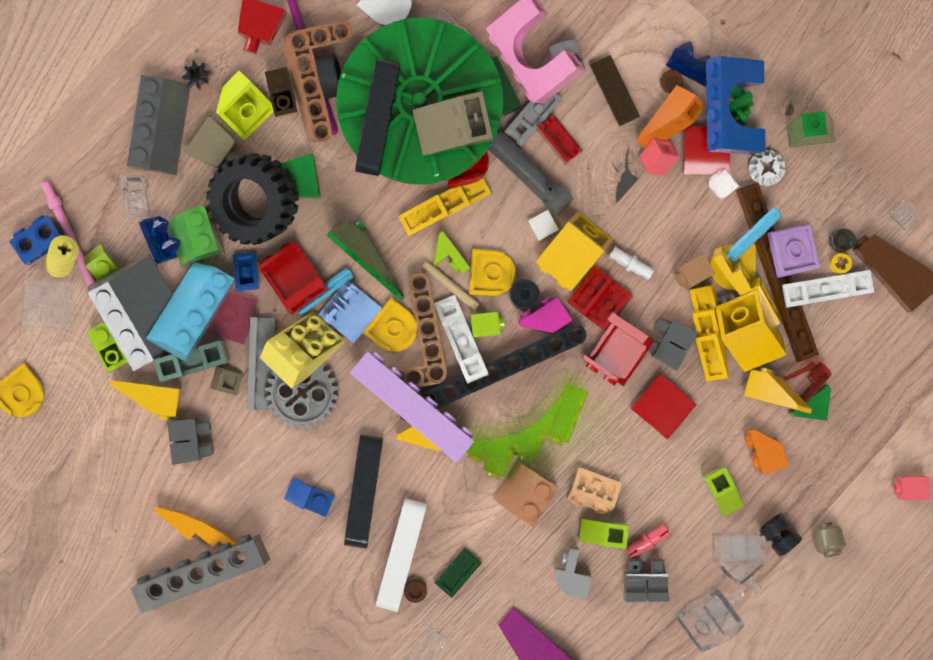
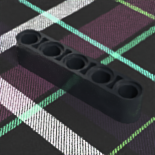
[355,59,401,177]
[344,434,383,549]

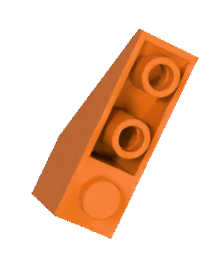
[636,85,705,150]

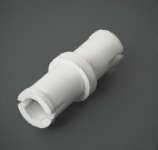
[608,246,654,281]

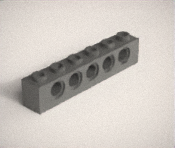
[130,534,271,614]

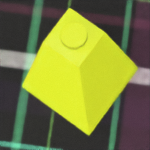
[216,71,274,141]

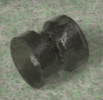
[828,228,856,253]

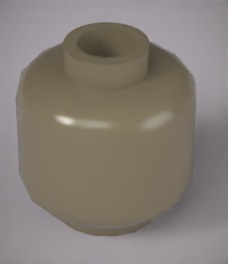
[813,522,846,557]

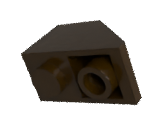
[265,67,298,117]

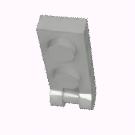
[504,94,562,148]

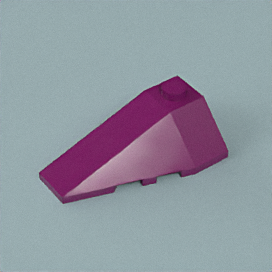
[498,607,574,660]

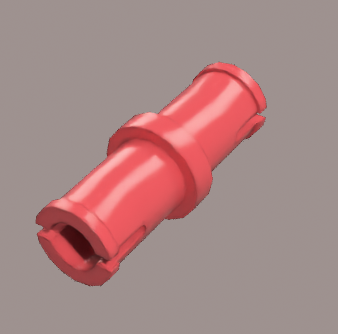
[626,523,671,560]

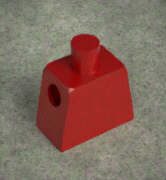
[238,0,287,55]

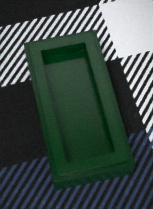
[435,548,482,598]

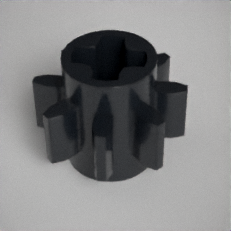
[182,61,211,90]

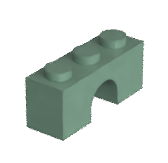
[154,340,230,382]

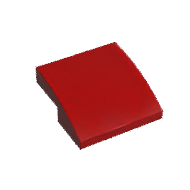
[683,125,730,174]
[567,266,633,332]
[630,373,697,440]

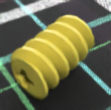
[45,236,79,278]

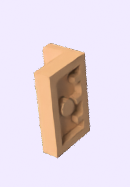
[567,467,622,515]

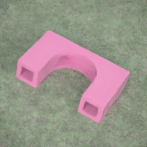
[486,0,585,104]

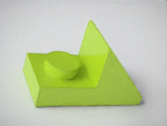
[434,231,470,274]

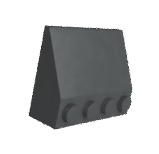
[87,254,173,371]

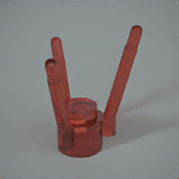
[783,362,832,404]

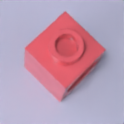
[894,476,930,500]

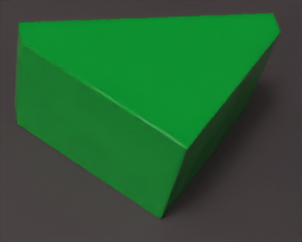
[788,385,831,421]

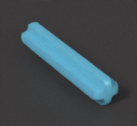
[726,207,782,261]
[297,268,354,316]

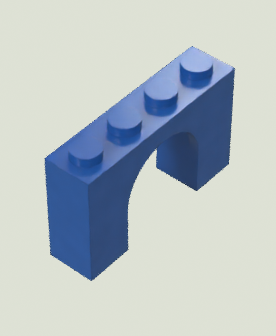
[706,56,766,155]

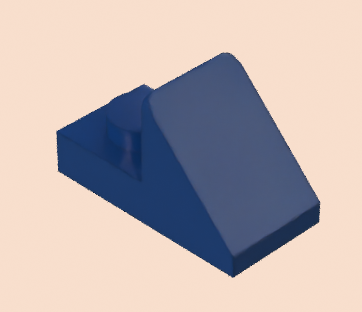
[233,252,260,292]
[284,478,335,517]

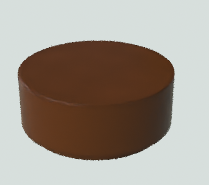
[660,70,683,94]
[404,579,427,603]

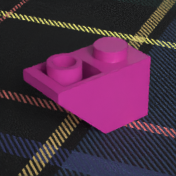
[518,296,572,333]

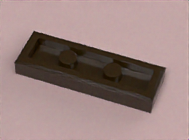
[590,55,640,127]

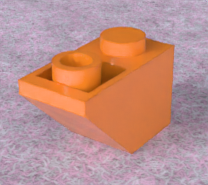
[744,429,789,475]

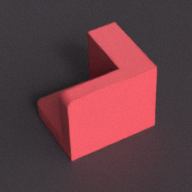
[640,138,679,176]

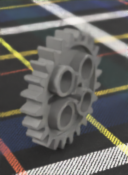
[264,363,339,431]

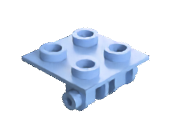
[318,281,382,344]

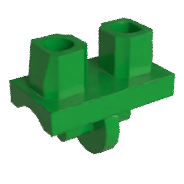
[729,86,754,126]

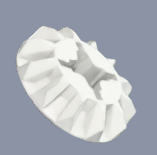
[749,149,786,186]

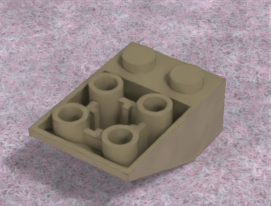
[413,91,493,156]

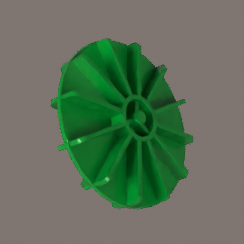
[336,18,503,185]

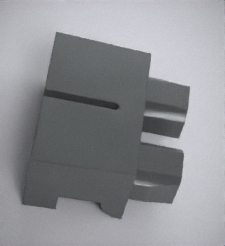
[648,318,698,371]
[167,419,214,465]
[624,559,670,602]

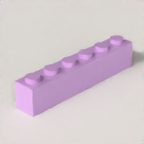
[350,351,475,463]

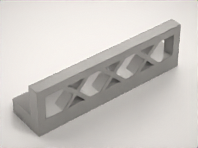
[247,317,276,410]

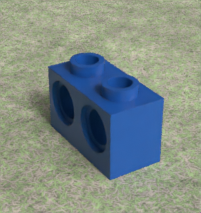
[9,215,64,265]

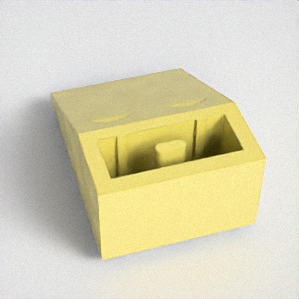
[260,311,345,388]

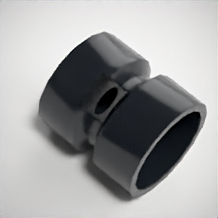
[509,279,540,310]
[759,513,802,557]

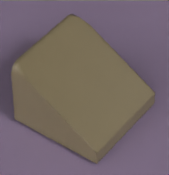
[211,366,243,395]

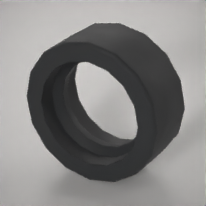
[316,53,341,99]

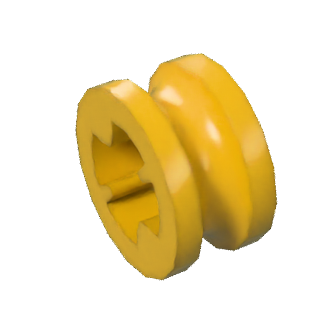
[829,253,852,275]

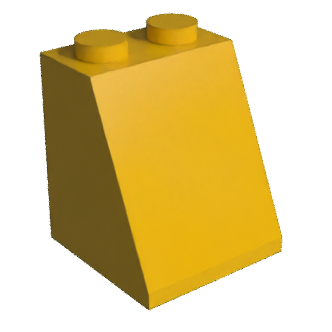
[536,211,613,291]
[716,289,787,372]

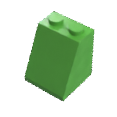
[168,205,225,267]

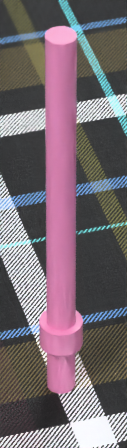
[41,181,96,286]

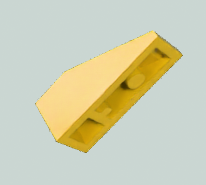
[744,368,812,414]
[110,380,183,420]

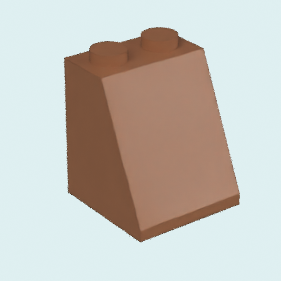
[493,460,559,527]

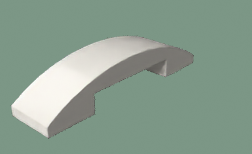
[782,270,874,308]
[434,295,489,383]

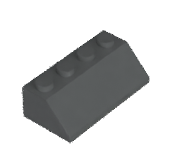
[127,75,190,175]

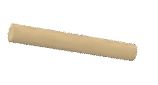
[421,261,480,311]

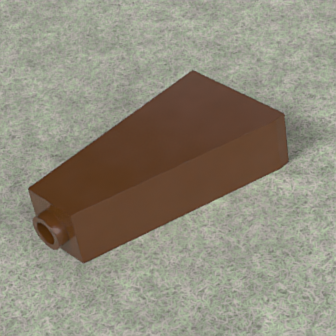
[853,234,933,312]

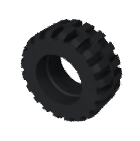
[206,153,299,245]

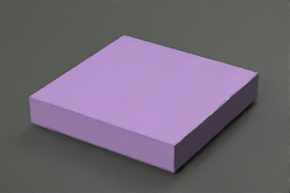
[767,224,821,278]

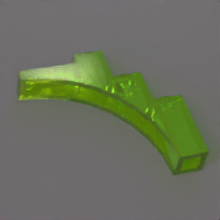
[466,383,589,479]

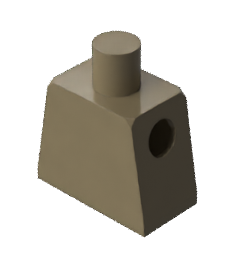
[184,116,240,169]

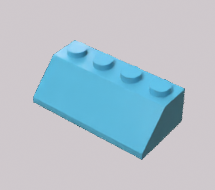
[146,262,235,362]

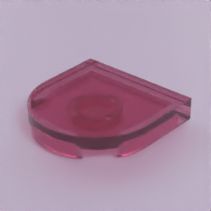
[209,293,258,345]

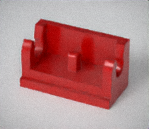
[537,115,583,165]

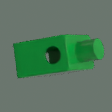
[281,153,321,199]

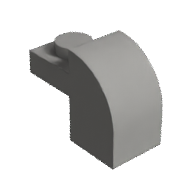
[555,547,592,600]

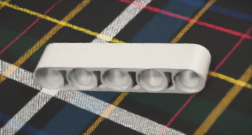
[375,498,427,612]

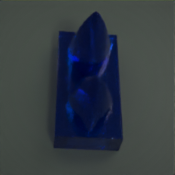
[665,41,711,87]
[139,216,181,265]

